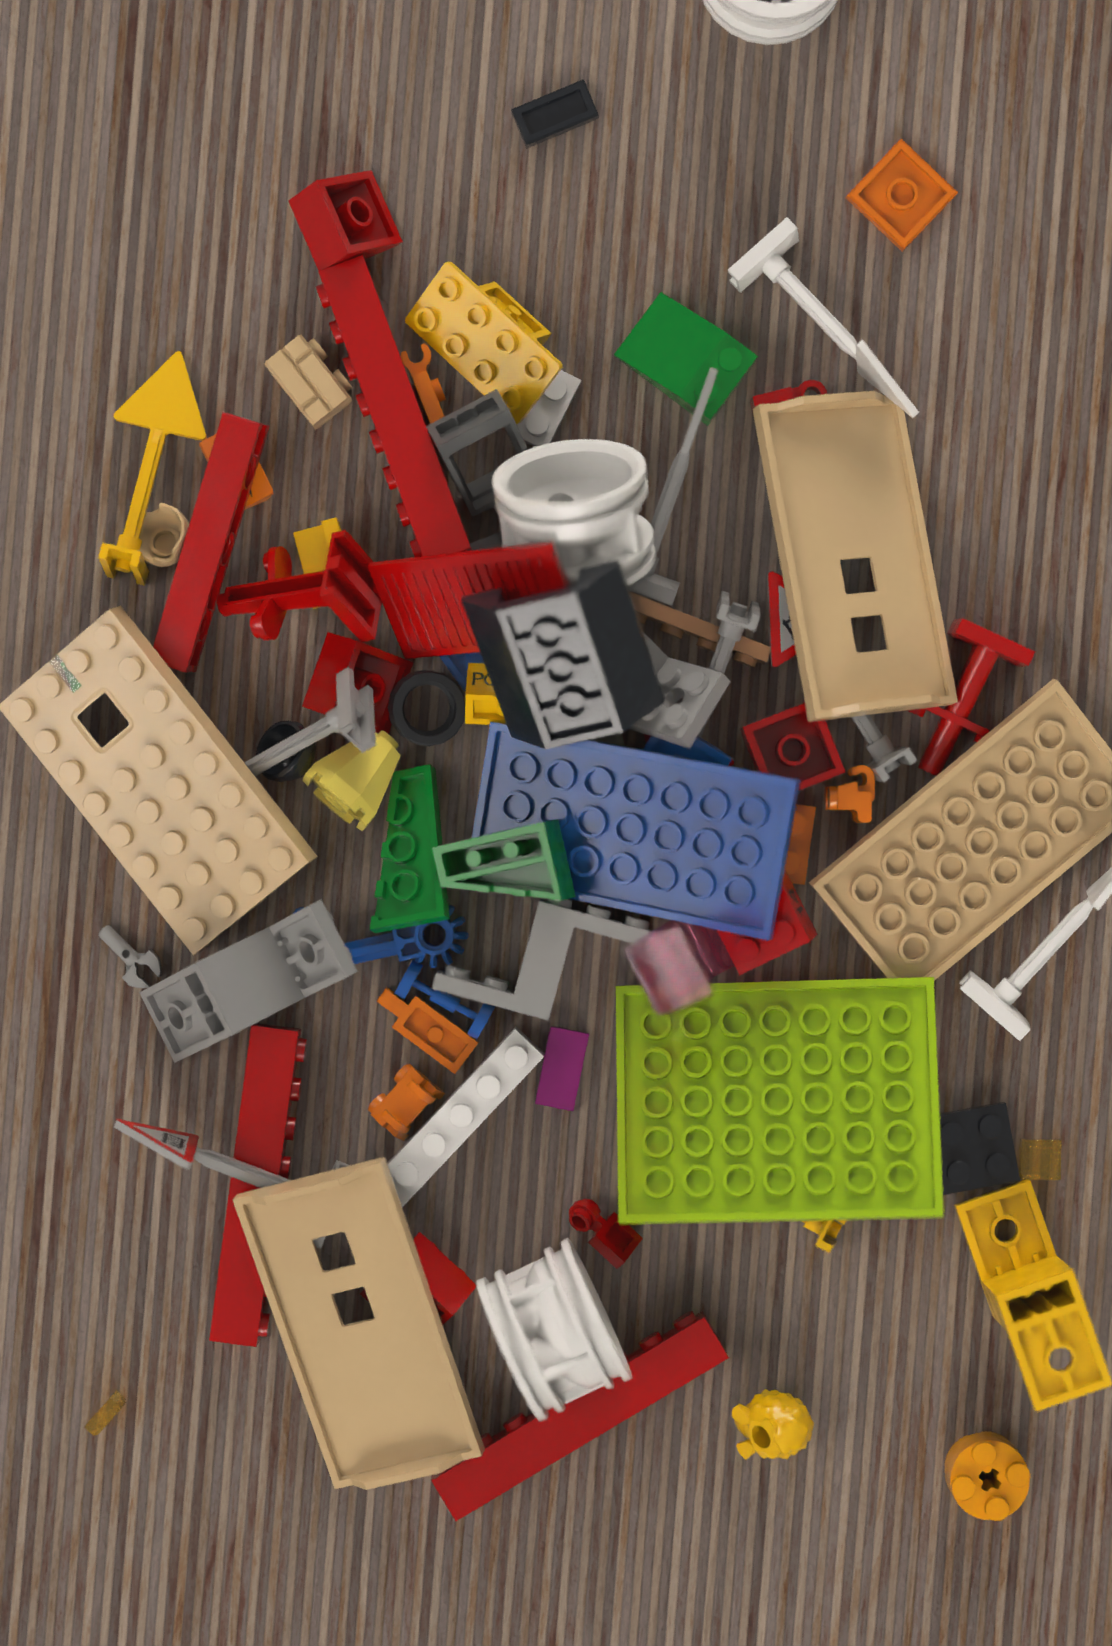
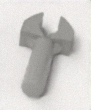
[99,925,162,988]

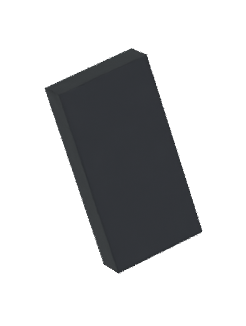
[511,79,599,149]

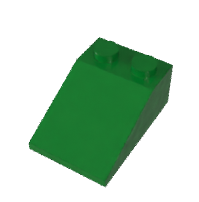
[614,292,758,426]

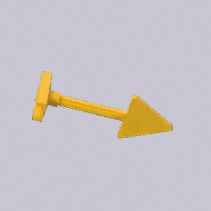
[98,351,207,586]

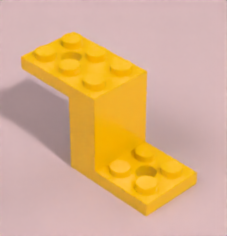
[954,1179,1112,1412]

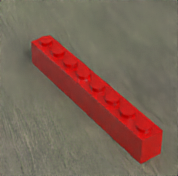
[315,255,472,557]
[209,1023,307,1347]
[431,1311,729,1521]

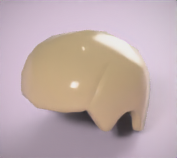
[140,503,189,567]

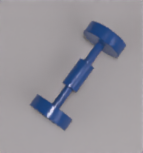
[394,960,495,1040]

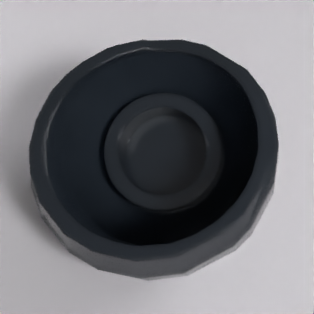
[256,721,316,782]

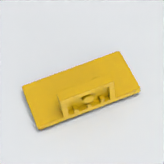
[405,261,563,424]

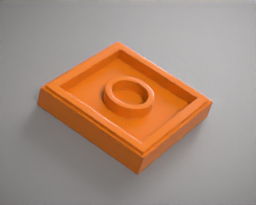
[846,139,958,252]

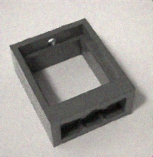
[426,389,528,517]

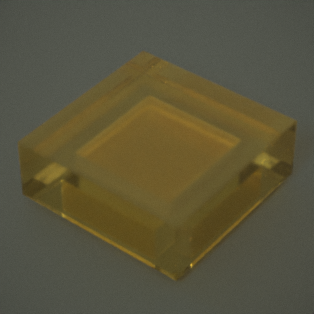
[1019,1138,1062,1180]
[84,1390,126,1436]

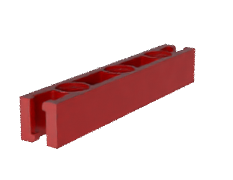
[153,412,270,673]

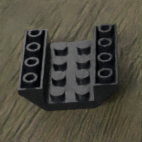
[461,560,665,749]

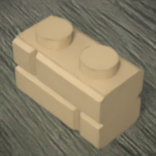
[264,334,353,430]

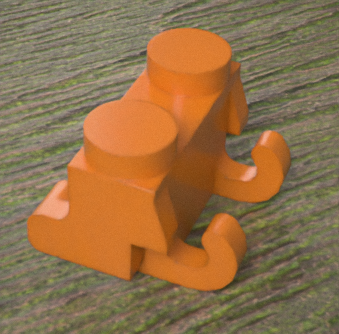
[824,765,875,823]
[368,1064,445,1141]

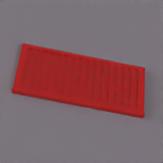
[367,541,569,659]

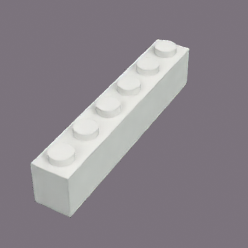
[387,1027,544,1207]

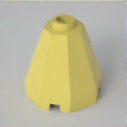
[302,730,401,831]

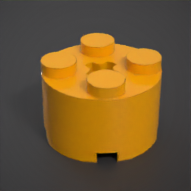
[944,1431,1030,1521]

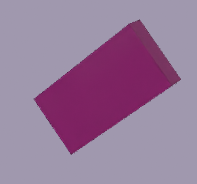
[535,1026,589,1111]

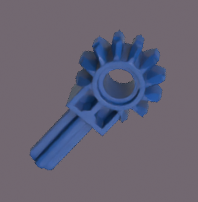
[344,905,469,968]

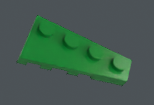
[370,764,450,933]

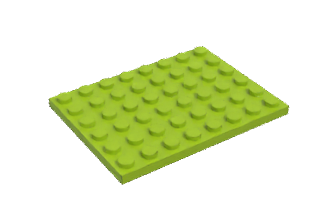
[616,977,944,1225]

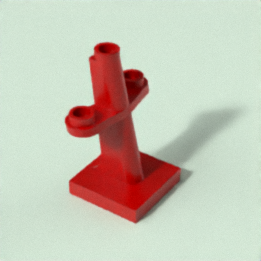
[217,530,382,642]
[906,618,1036,776]

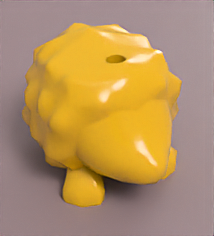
[731,1389,814,1460]

